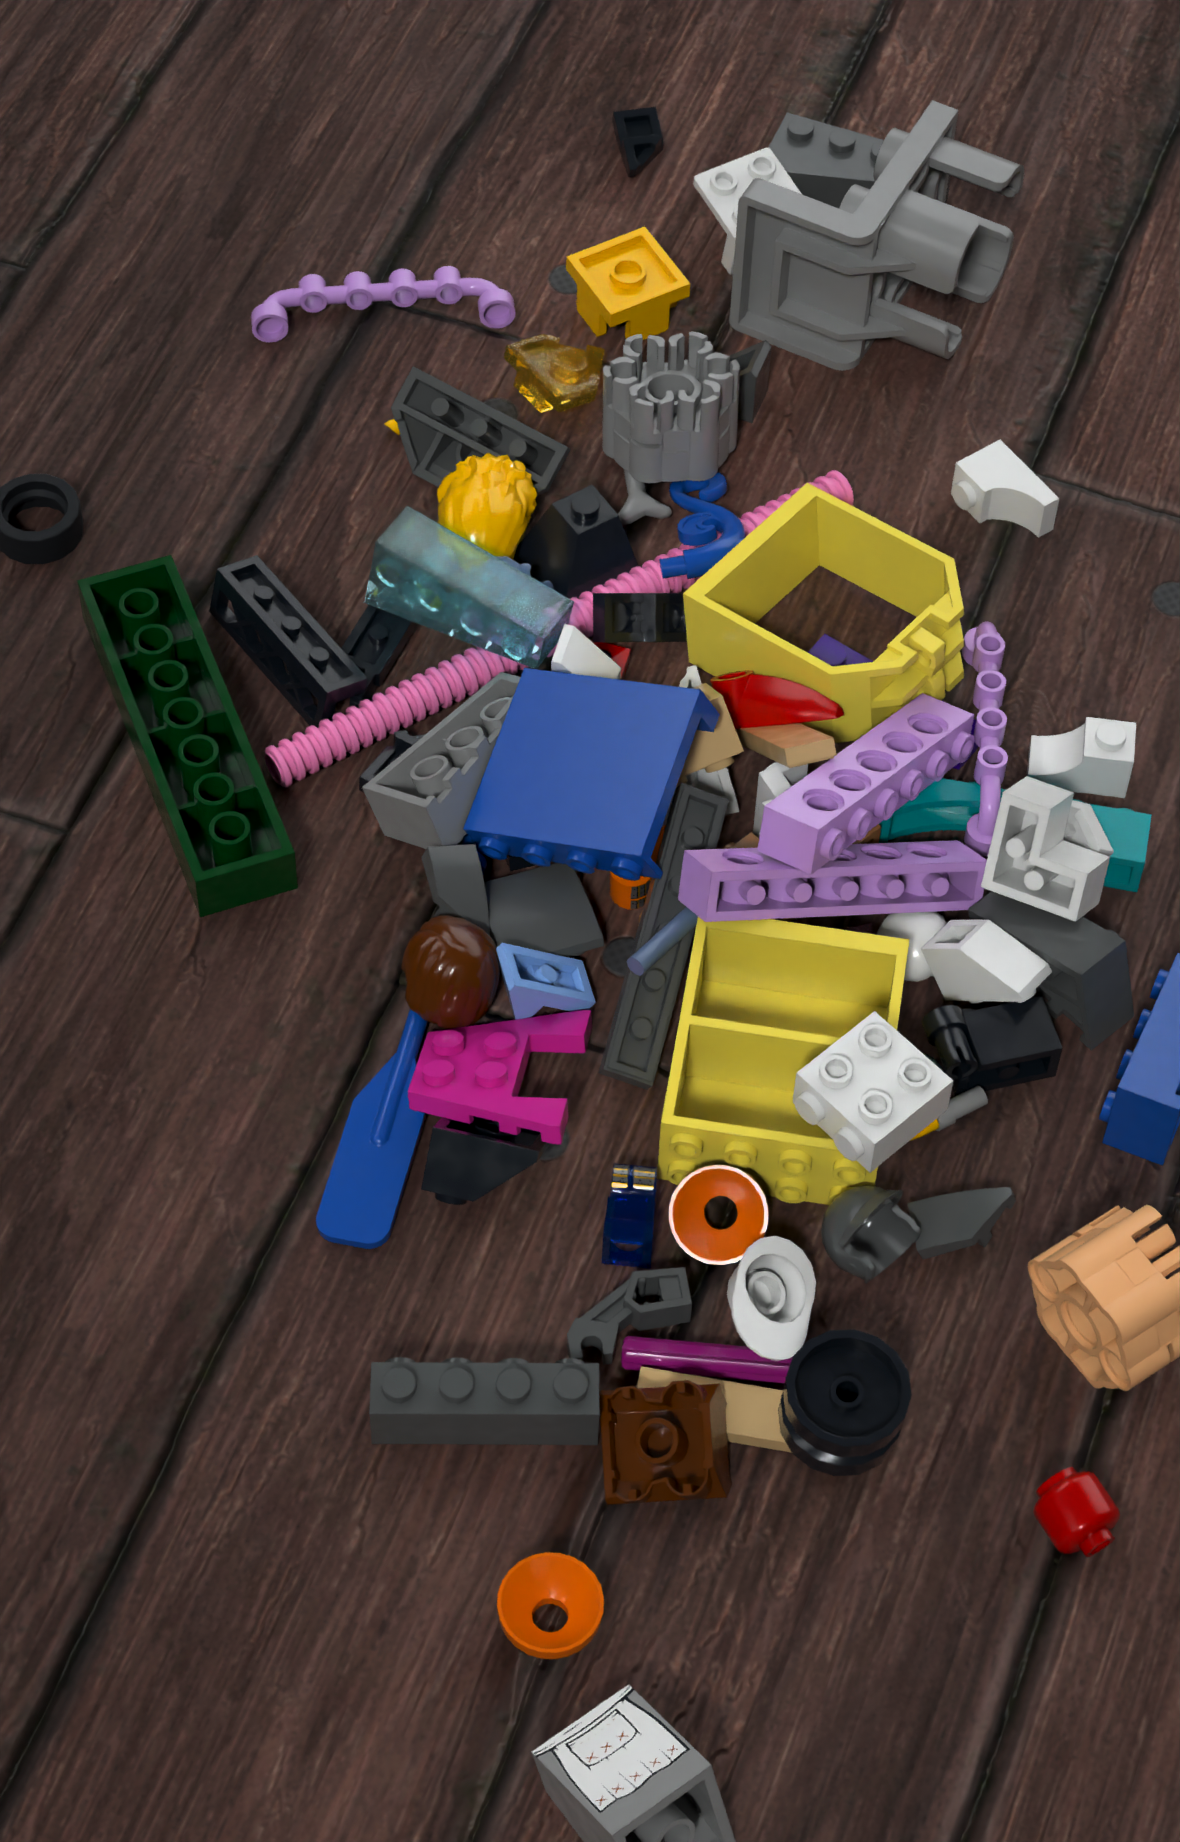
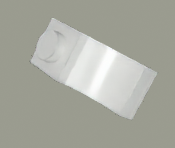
[951,440,1059,538]
[1027,717,1136,798]

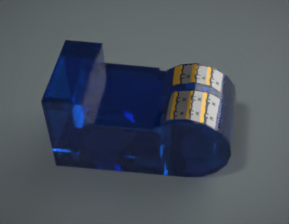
[602,1163,657,1269]

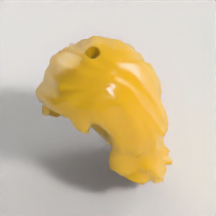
[435,453,537,579]

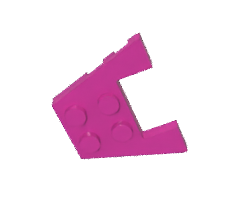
[408,1010,592,1145]

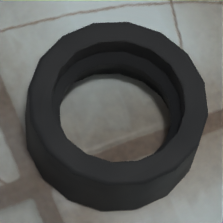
[0,474,83,564]

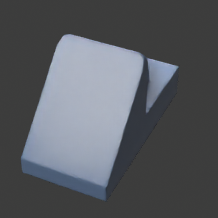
[496,943,596,1020]

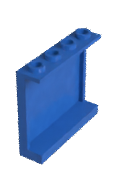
[463,668,720,881]

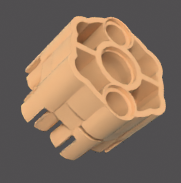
[1028,1205,1180,1391]

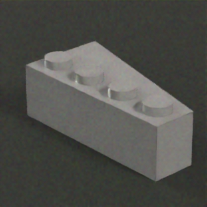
[362,672,521,849]

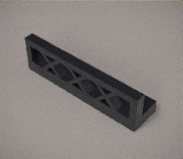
[209,555,368,728]

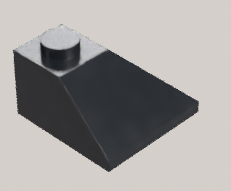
[513,485,639,611]
[421,1116,550,1205]

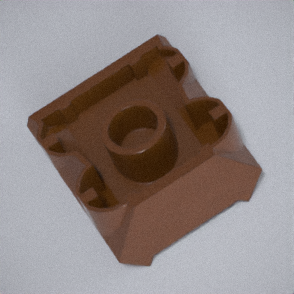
[599,1380,732,1505]

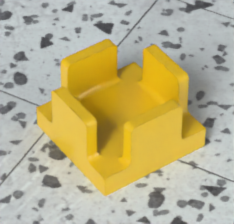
[566,226,690,340]

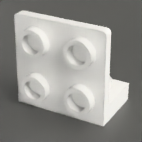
[693,148,801,275]

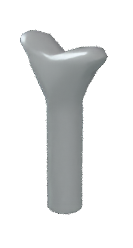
[618,469,672,526]

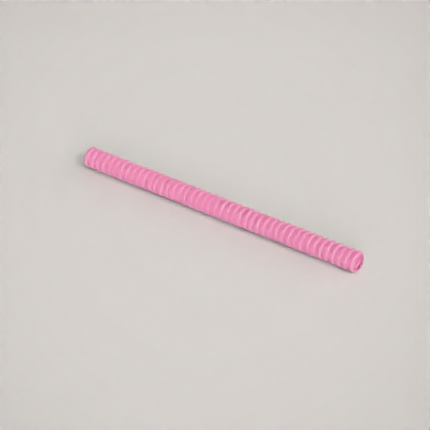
[264,470,854,788]

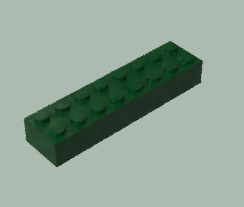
[77,555,298,917]

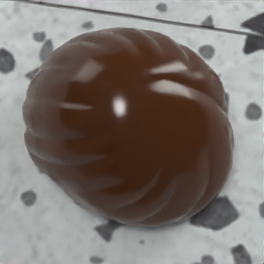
[402,915,500,1029]

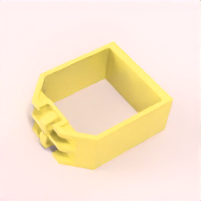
[683,483,964,743]

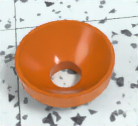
[669,1164,769,1265]
[497,1552,604,1659]

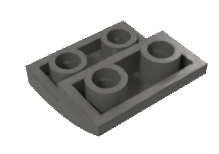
[484,863,604,957]

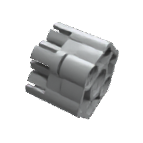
[602,332,740,483]

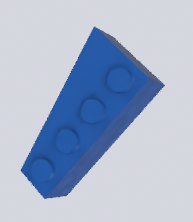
[1099,953,1180,1166]

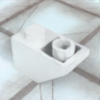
[921,920,1052,1003]

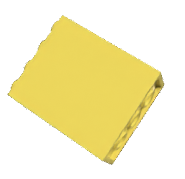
[657,917,909,1205]

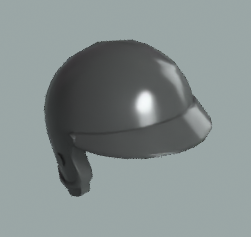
[821,1185,921,1284]

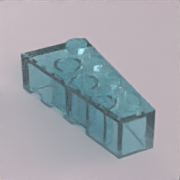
[364,506,574,669]

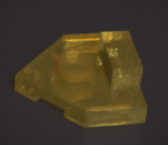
[503,334,605,413]

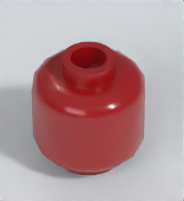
[1033,1467,1120,1557]

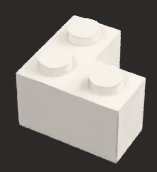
[981,776,1110,922]

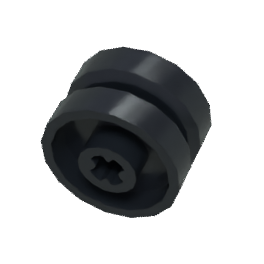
[778,1329,912,1476]

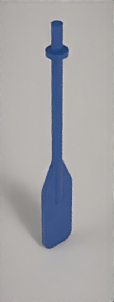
[316,834,487,1249]

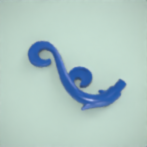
[659,472,746,579]

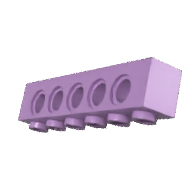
[757,693,975,875]
[678,840,987,922]

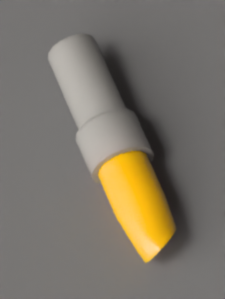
[910,1086,988,1141]

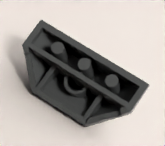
[391,366,571,497]

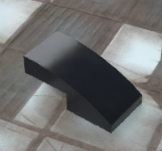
[593,593,687,642]

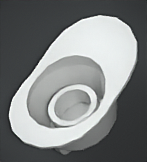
[727,1236,816,1361]

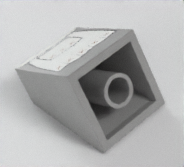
[532,1684,736,1842]

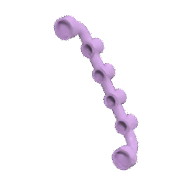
[251,266,515,343]
[962,621,1008,857]

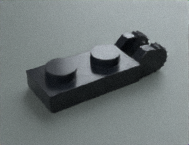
[341,592,422,708]

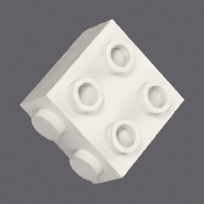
[792,1011,953,1173]

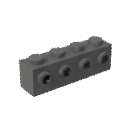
[369,1357,599,1445]

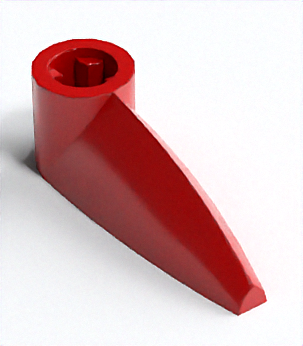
[710,670,844,729]

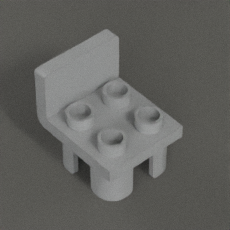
[729,100,1024,371]

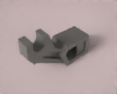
[567,1267,692,1365]

